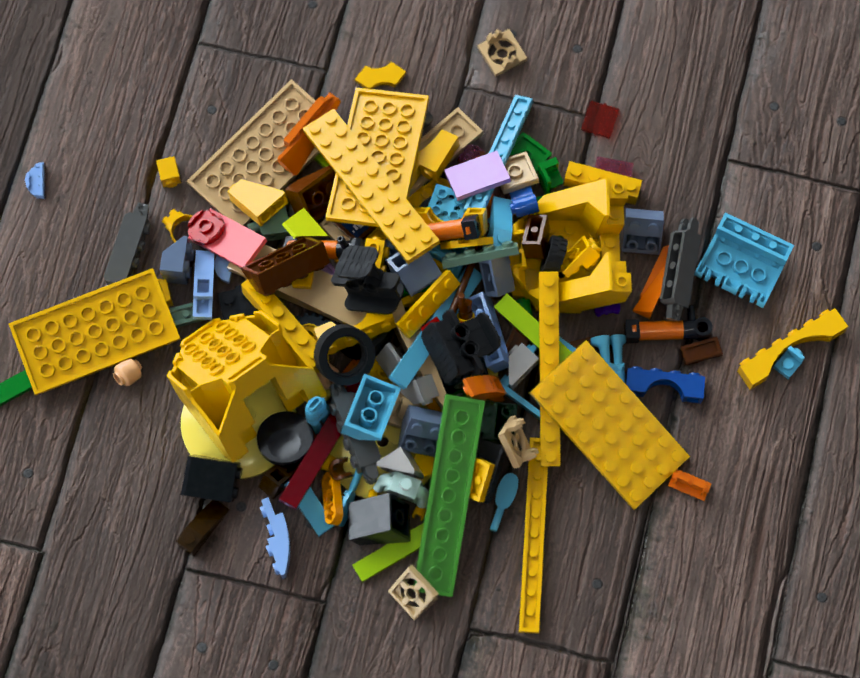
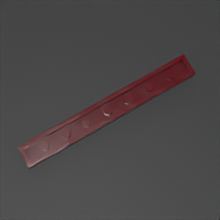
[279,381,361,510]

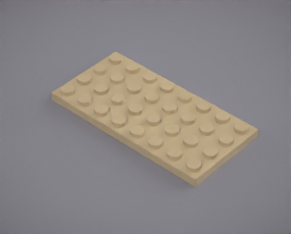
[187,79,320,226]

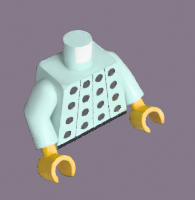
[367,471,429,521]

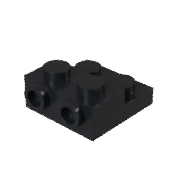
[217,285,259,320]

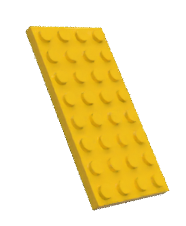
[325,88,429,227]
[8,268,181,396]
[529,340,690,510]

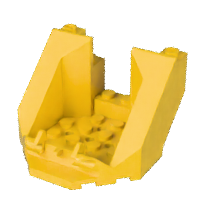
[509,178,632,313]
[167,310,327,463]

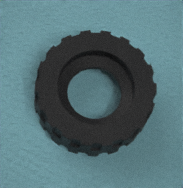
[539,235,568,273]

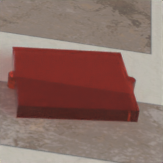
[581,100,620,139]

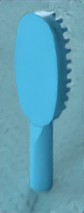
[339,470,362,527]
[490,473,519,532]

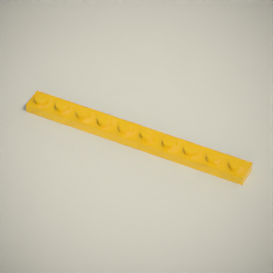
[539,272,560,467]
[519,437,548,634]

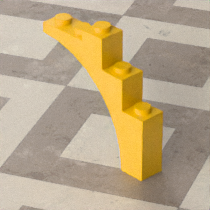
[410,129,460,190]

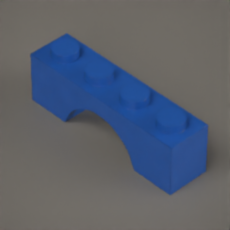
[626,366,705,404]

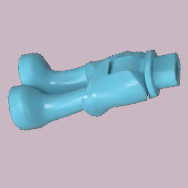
[590,334,626,384]
[305,396,331,435]

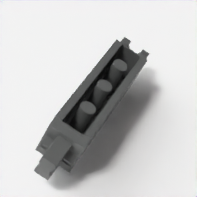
[104,202,151,285]
[660,218,701,322]
[329,383,381,485]

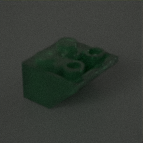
[480,400,517,444]

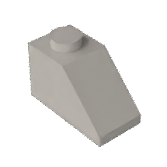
[509,343,540,390]
[396,374,439,406]

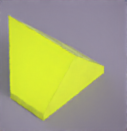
[282,208,328,239]

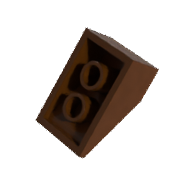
[284,165,336,221]

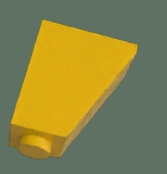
[227,179,288,227]

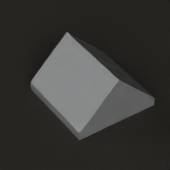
[375,342,417,386]
[376,446,424,479]

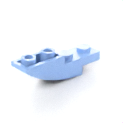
[193,250,215,320]
[260,497,290,579]

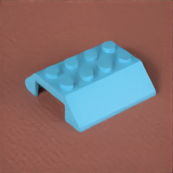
[694,212,794,308]

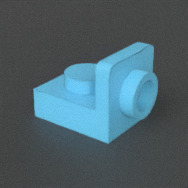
[773,346,805,379]

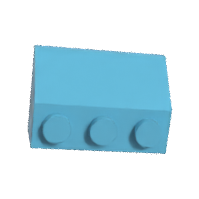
[341,373,401,441]

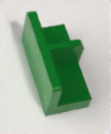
[537,157,563,195]

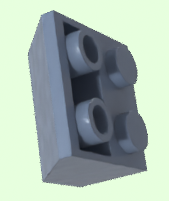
[622,208,664,255]
[160,236,195,285]
[386,251,442,297]
[479,256,515,297]
[398,405,442,457]

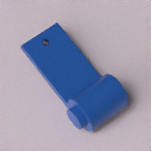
[509,186,539,218]

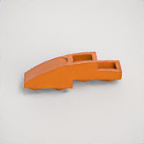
[462,375,507,404]

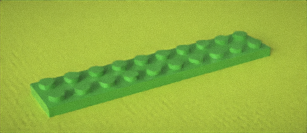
[413,394,485,597]

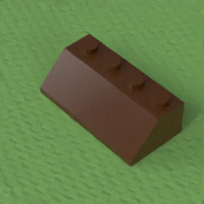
[241,236,330,296]

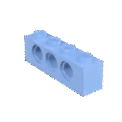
[468,291,509,373]

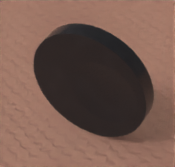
[257,411,314,466]

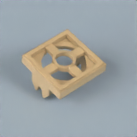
[477,29,527,77]
[498,415,539,469]
[388,565,439,620]

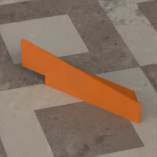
[277,92,341,176]
[632,245,669,319]

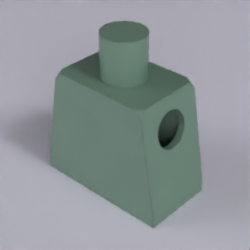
[247,206,291,241]

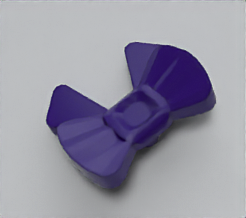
[594,303,620,317]

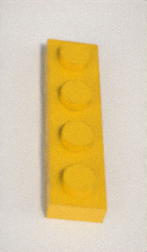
[395,269,460,338]

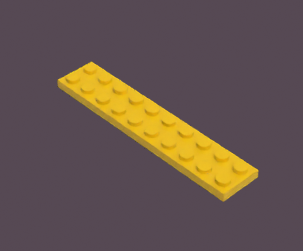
[303,109,440,264]

